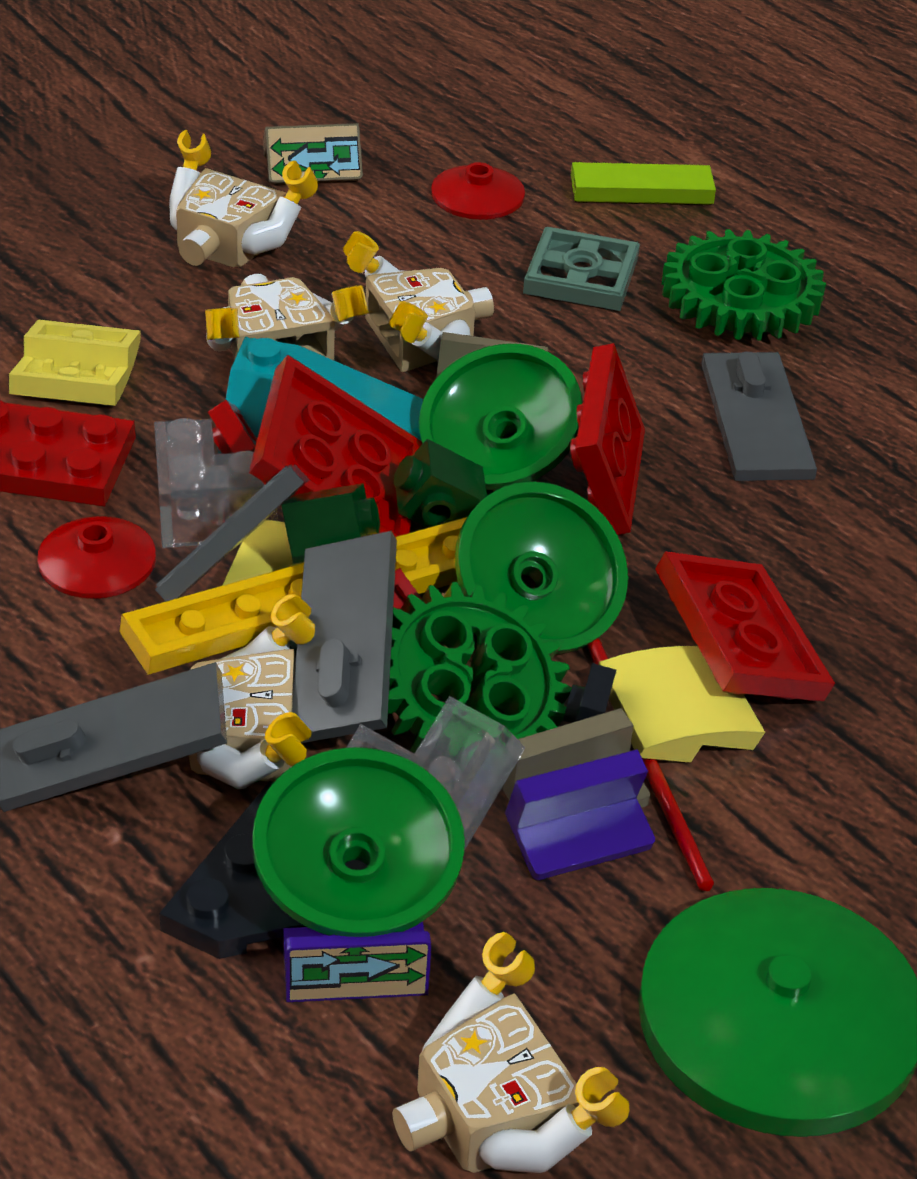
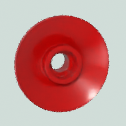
[431,162,525,220]
[37,516,156,599]

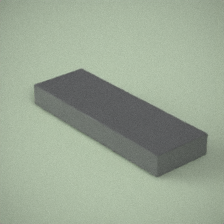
[155,465,309,601]

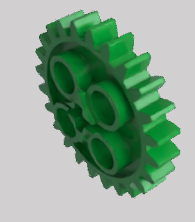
[661,229,826,341]
[388,582,572,776]

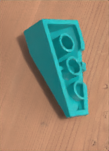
[218,337,424,456]

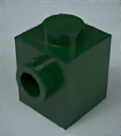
[393,439,487,528]
[281,483,380,564]

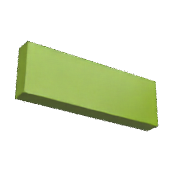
[571,162,716,205]

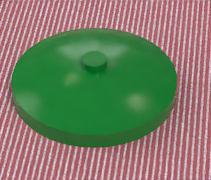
[639,888,917,1137]

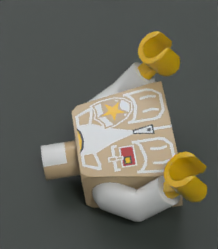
[169,130,318,267]
[343,231,494,372]
[205,274,369,360]
[189,594,315,789]
[392,932,629,1174]

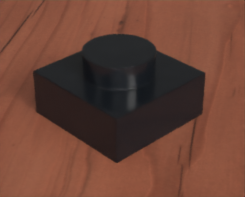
[563,663,616,723]

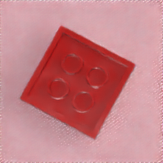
[249,355,423,537]

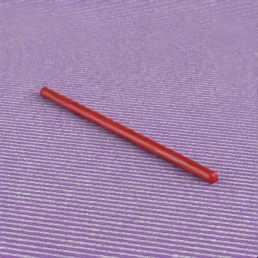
[586,638,714,891]

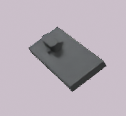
[701,351,817,481]
[292,531,397,743]
[0,662,227,812]

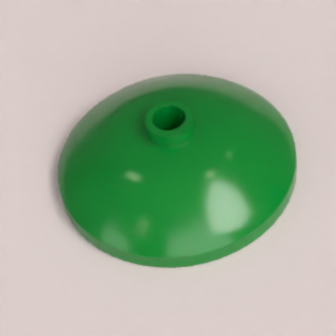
[419,344,583,490]
[455,482,628,654]
[252,747,465,937]

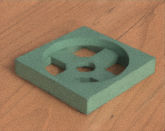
[523,227,640,311]

